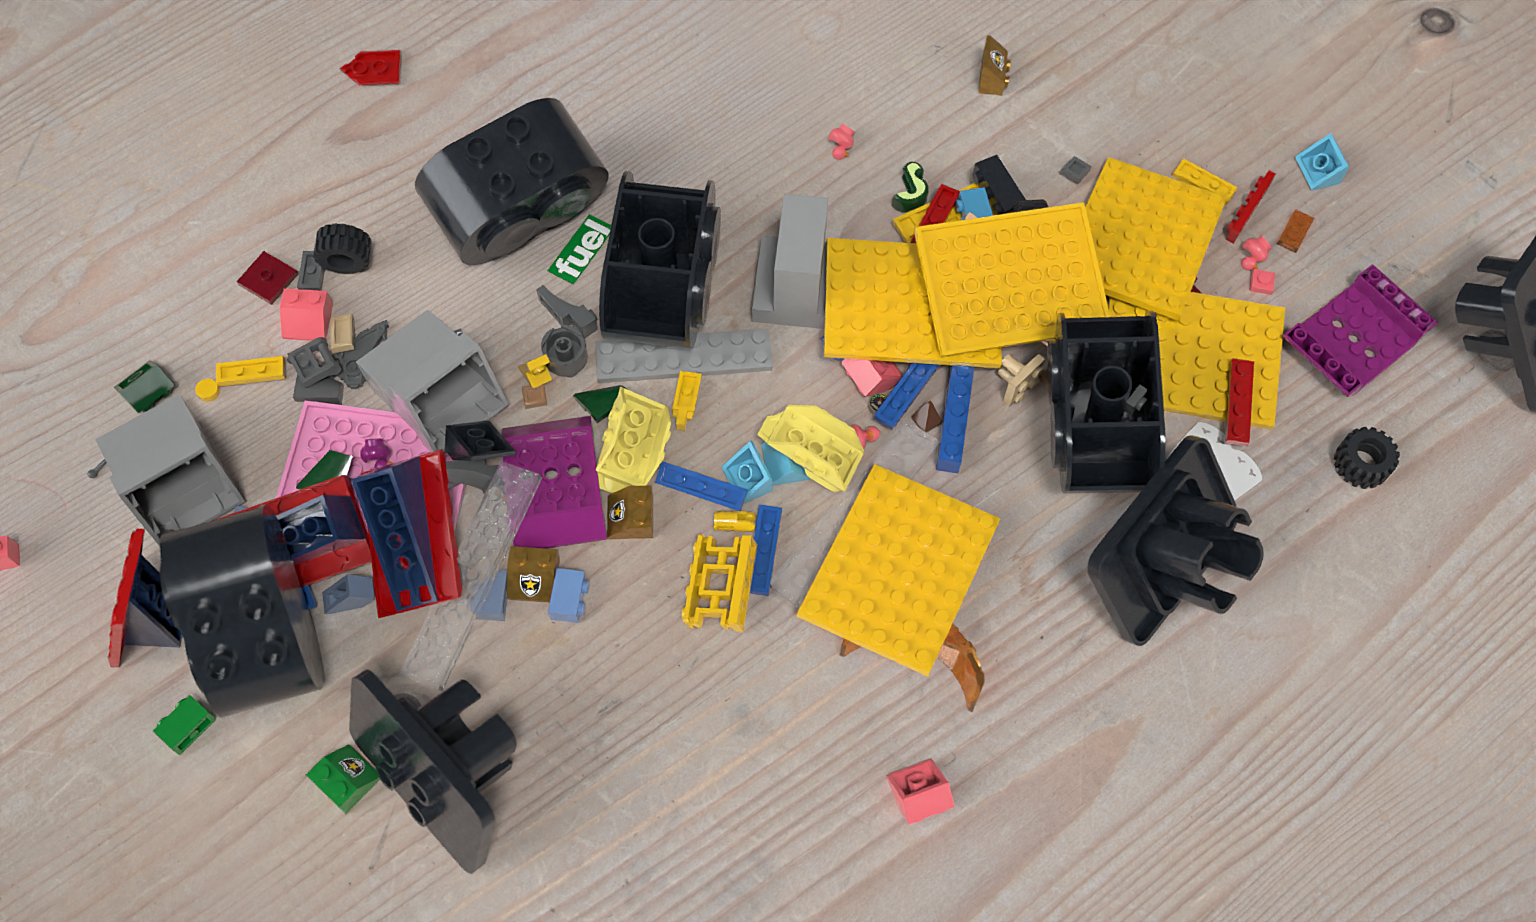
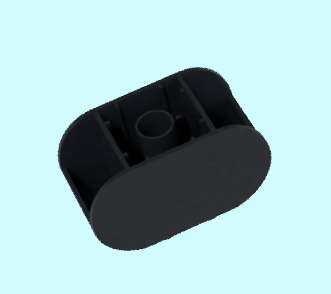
[415,98,609,265]
[599,171,721,349]
[1048,310,1166,494]
[160,504,324,718]

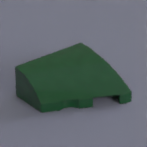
[573,385,628,423]
[296,450,352,490]

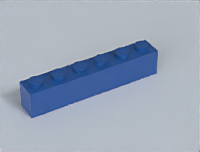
[936,365,975,474]

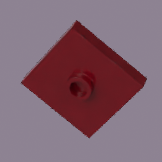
[236,251,299,305]

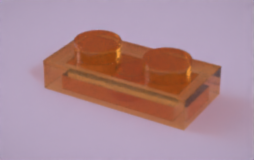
[1277,209,1314,253]

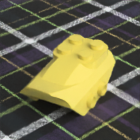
[596,387,671,494]
[757,404,864,492]

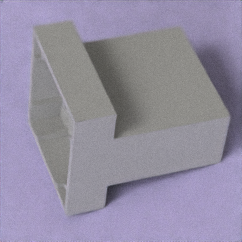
[752,194,828,329]
[356,310,508,453]
[95,394,245,547]

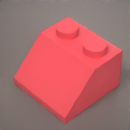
[280,289,333,341]
[842,359,903,396]
[886,759,955,824]

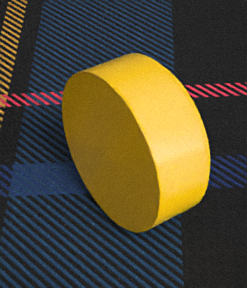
[195,379,220,402]

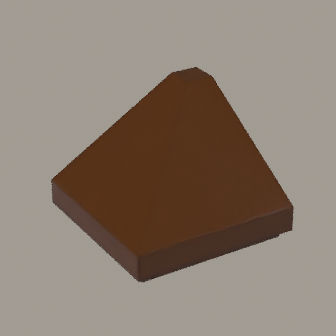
[911,401,942,434]

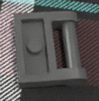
[287,337,341,388]

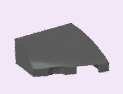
[293,374,344,405]

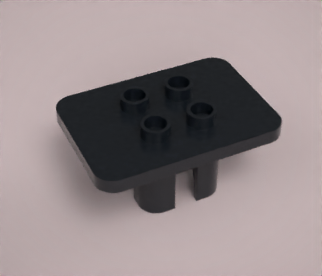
[1455,236,1536,413]
[1087,435,1264,646]
[349,669,517,874]

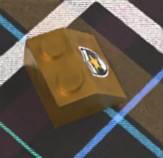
[978,35,1011,96]
[607,485,653,539]
[507,546,560,603]

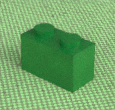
[152,695,217,755]

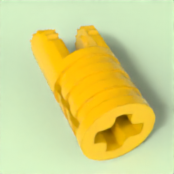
[714,510,755,532]

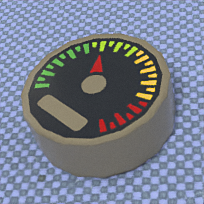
[868,393,888,415]

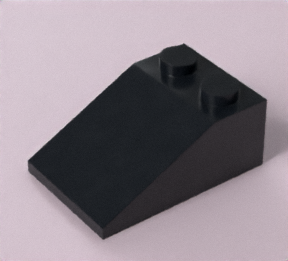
[445,420,515,461]

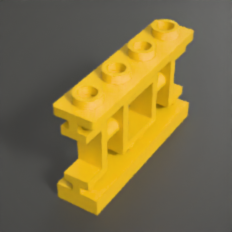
[681,534,757,632]

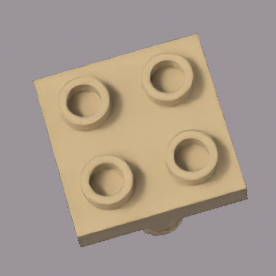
[998,353,1045,407]

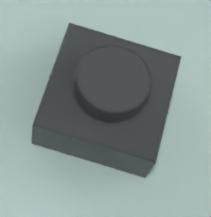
[1061,156,1091,184]
[1124,385,1147,415]

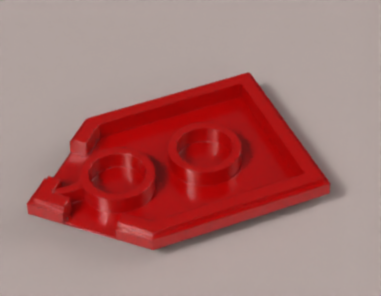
[340,50,402,85]

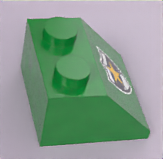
[306,744,380,814]

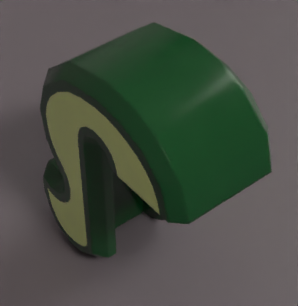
[892,162,929,213]

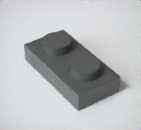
[297,251,324,291]

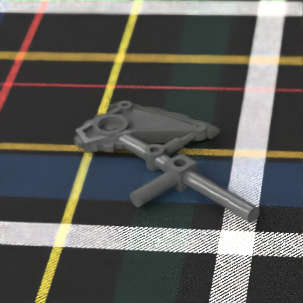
[332,320,463,389]

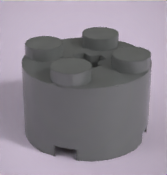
[541,325,588,378]

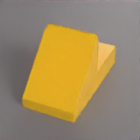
[518,354,552,388]

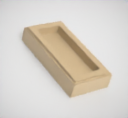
[330,314,355,353]

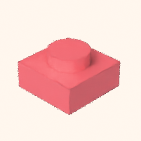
[1250,269,1275,295]

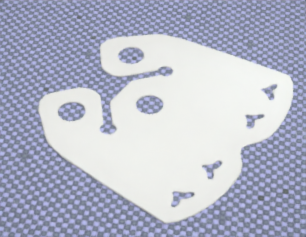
[1168,422,1262,500]

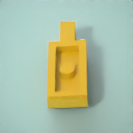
[672,371,702,431]

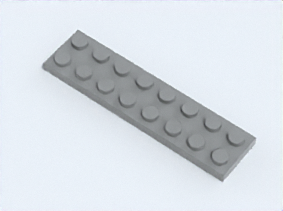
[595,328,772,383]

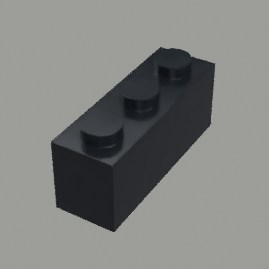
[972,154,1026,215]

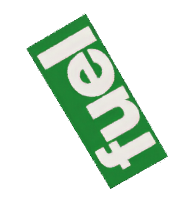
[547,214,611,285]

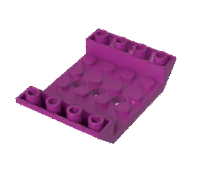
[1282,264,1438,397]
[501,416,607,549]

